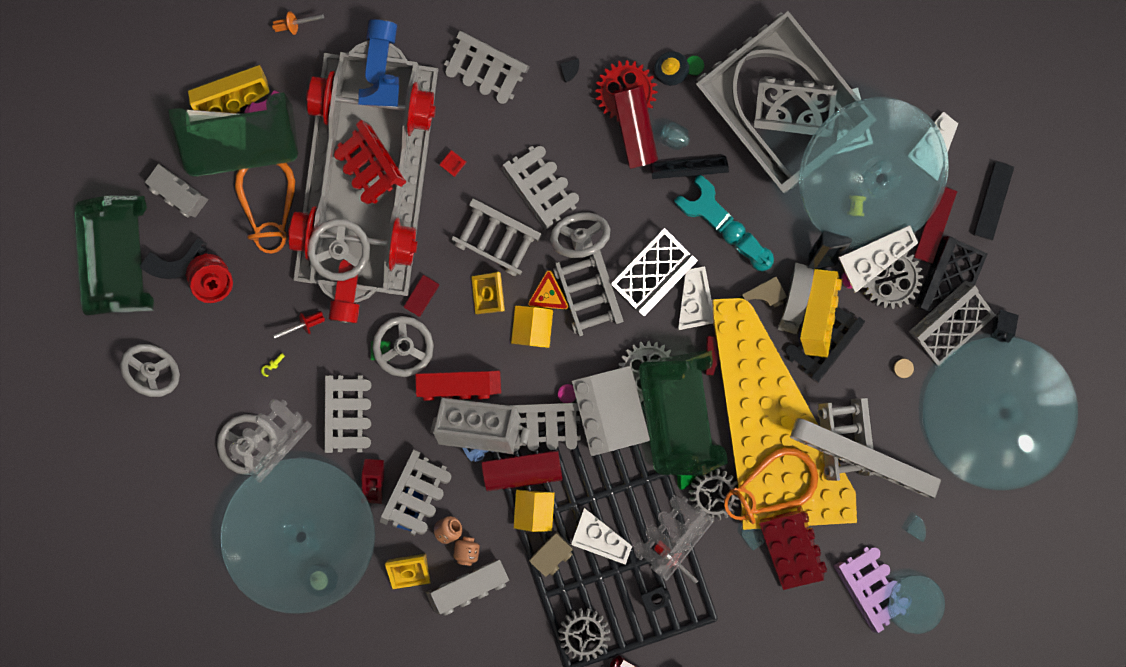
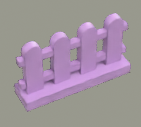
[834,547,910,633]

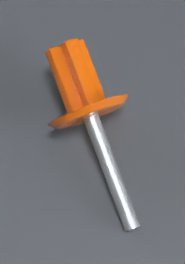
[272,11,324,35]

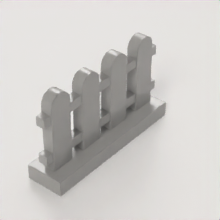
[444,31,530,104]
[501,146,579,230]
[324,375,371,453]
[510,403,581,452]
[380,450,451,536]

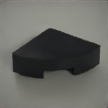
[560,58,579,83]

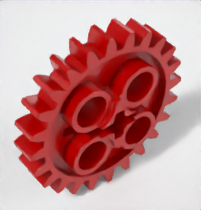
[595,60,658,122]

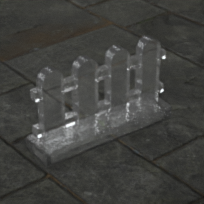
[229,399,312,483]
[634,496,715,581]

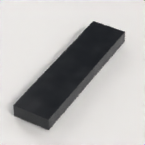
[650,156,729,179]
[973,161,1014,241]

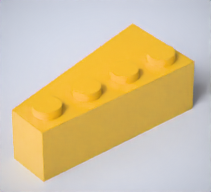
[800,269,842,357]

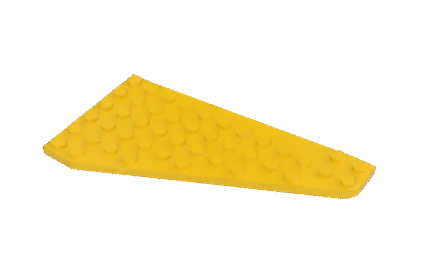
[712,298,857,530]

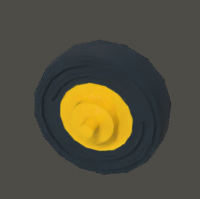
[655,51,689,86]

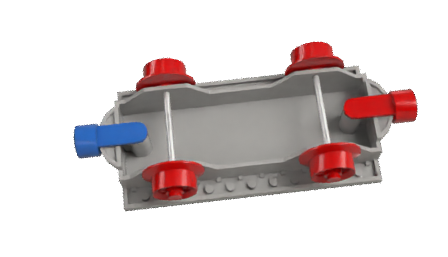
[288,19,439,324]

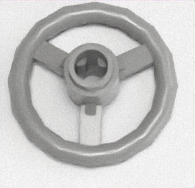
[550,212,611,258]
[308,219,370,281]
[372,316,434,377]
[120,344,180,397]
[217,414,278,475]

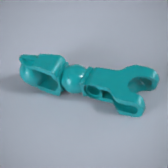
[674,175,774,271]

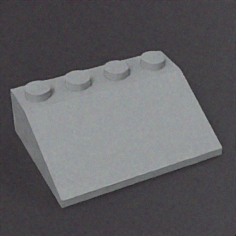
[572,366,650,456]

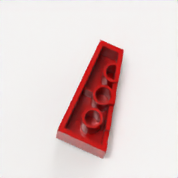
[416,371,501,401]

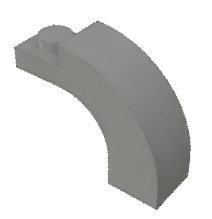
[778,263,814,334]

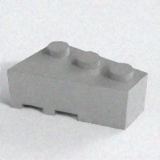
[145,164,209,218]

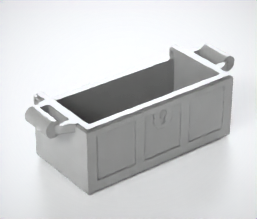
[430,398,530,454]

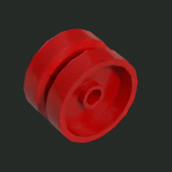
[186,254,233,303]

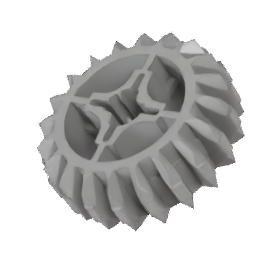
[689,469,739,521]
[559,608,610,661]

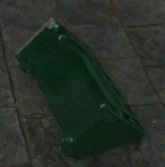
[169,92,298,176]
[75,196,154,316]
[639,351,728,476]

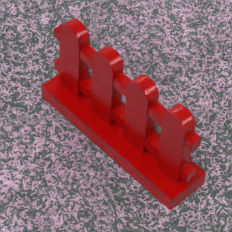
[334,120,406,204]

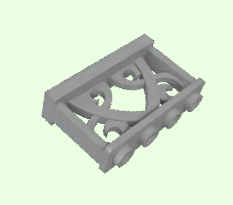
[754,76,838,137]

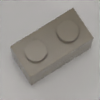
[529,531,573,577]

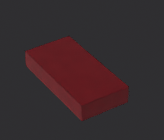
[404,275,440,317]

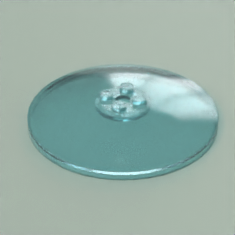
[799,97,949,249]
[923,337,1078,490]
[221,458,375,614]

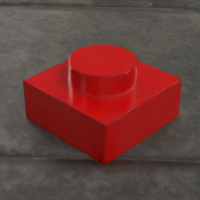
[440,150,467,177]

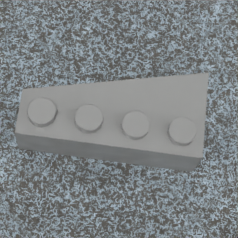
[425,559,509,616]

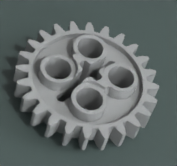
[862,251,923,309]
[618,341,680,404]

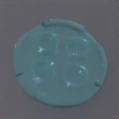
[888,575,945,634]

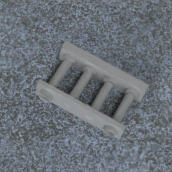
[452,199,542,276]
[553,250,624,336]
[818,398,874,481]

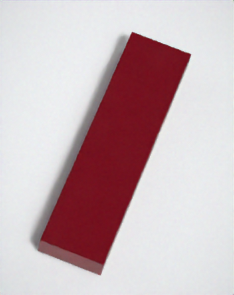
[913,185,957,264]

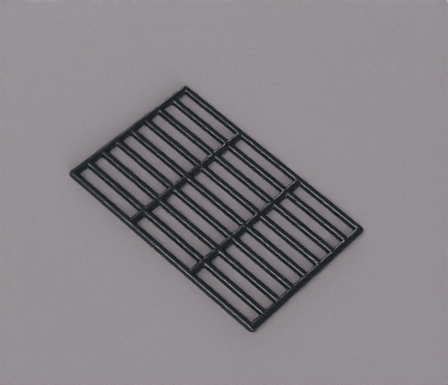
[491,397,718,667]

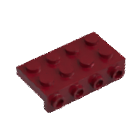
[759,506,827,590]

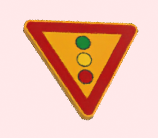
[529,271,569,309]

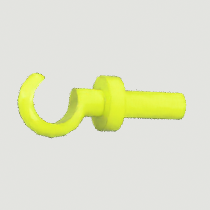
[261,353,285,377]

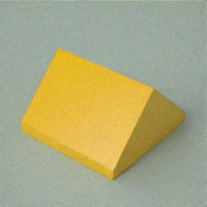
[471,272,505,314]
[511,306,553,348]
[514,490,555,532]
[385,554,430,589]

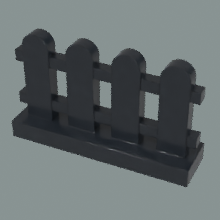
[786,302,865,383]

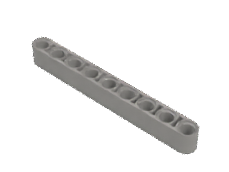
[790,418,941,499]

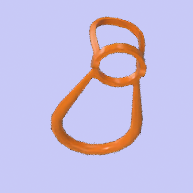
[235,154,295,254]
[724,447,818,524]

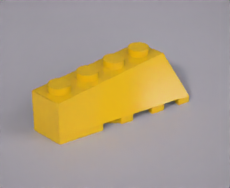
[188,65,270,114]

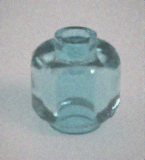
[660,122,690,150]

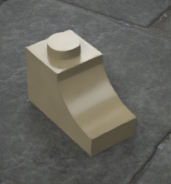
[740,277,787,308]

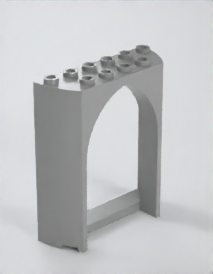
[696,11,876,193]

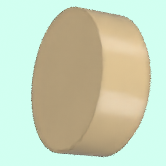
[893,359,914,378]

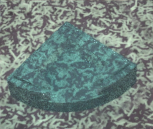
[906,515,926,542]

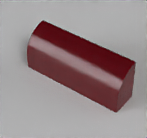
[613,84,658,169]
[482,450,563,491]

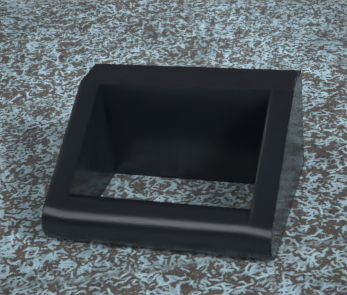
[808,230,852,270]

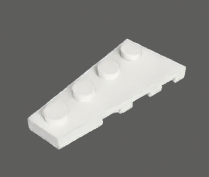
[839,226,918,293]

